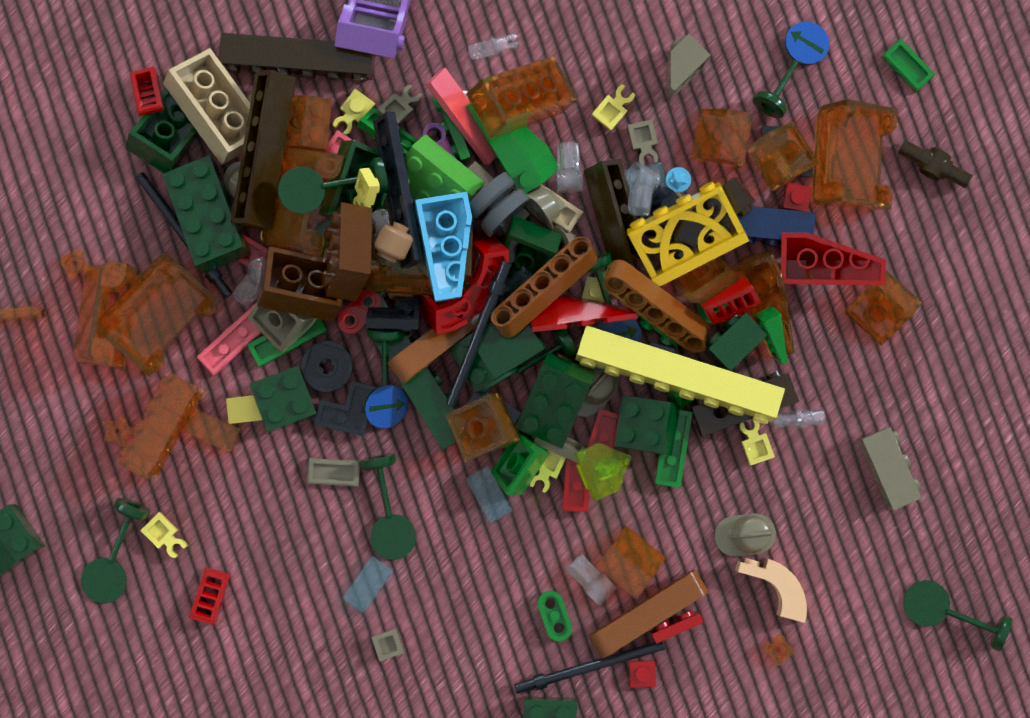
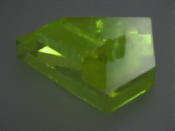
[574,443,632,501]

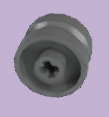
[469,172,530,237]

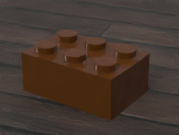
[322,202,372,301]
[257,246,342,322]

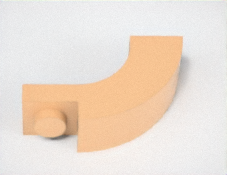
[735,558,807,623]

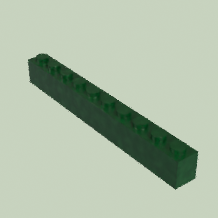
[306,219,471,450]

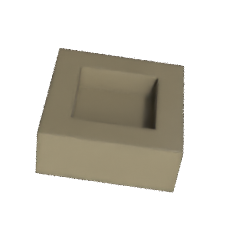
[371,628,405,662]

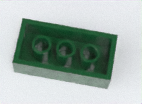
[162,155,250,273]

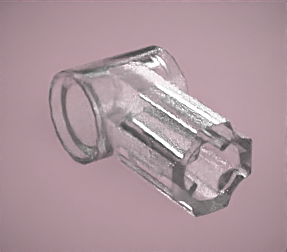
[556,142,583,194]
[626,162,660,216]
[232,257,264,306]
[566,553,618,606]

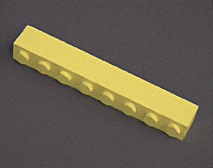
[575,325,785,424]

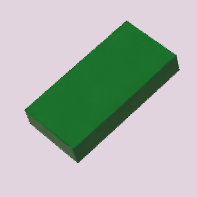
[881,38,935,93]

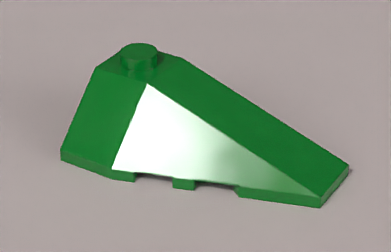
[466,92,560,193]

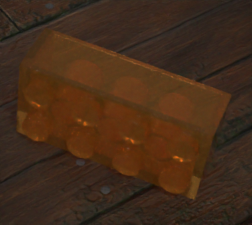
[466,56,578,139]
[119,373,205,480]

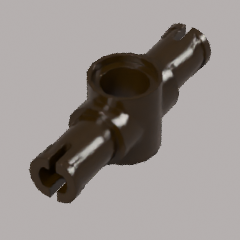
[898,140,973,188]

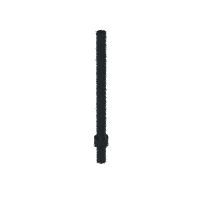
[136,172,233,299]
[446,261,512,407]
[514,641,665,694]

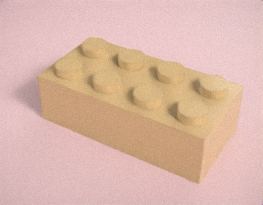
[163,48,250,165]

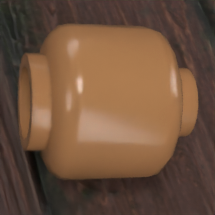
[374,222,413,263]

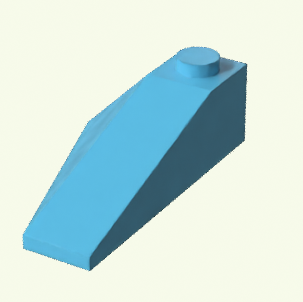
[414,192,472,302]

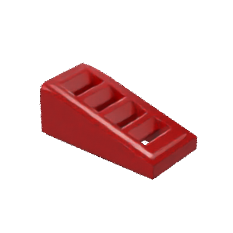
[130,66,164,116]
[701,277,762,325]
[189,567,231,625]

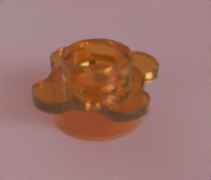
[60,249,90,279]
[763,634,794,665]

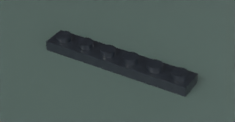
[373,111,424,268]

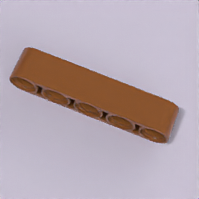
[491,237,597,338]
[604,260,710,353]
[387,307,496,384]
[588,569,709,658]

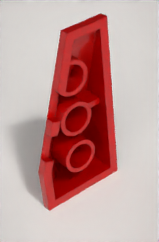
[781,233,886,286]
[532,294,640,332]

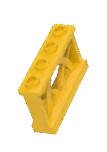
[627,182,749,287]

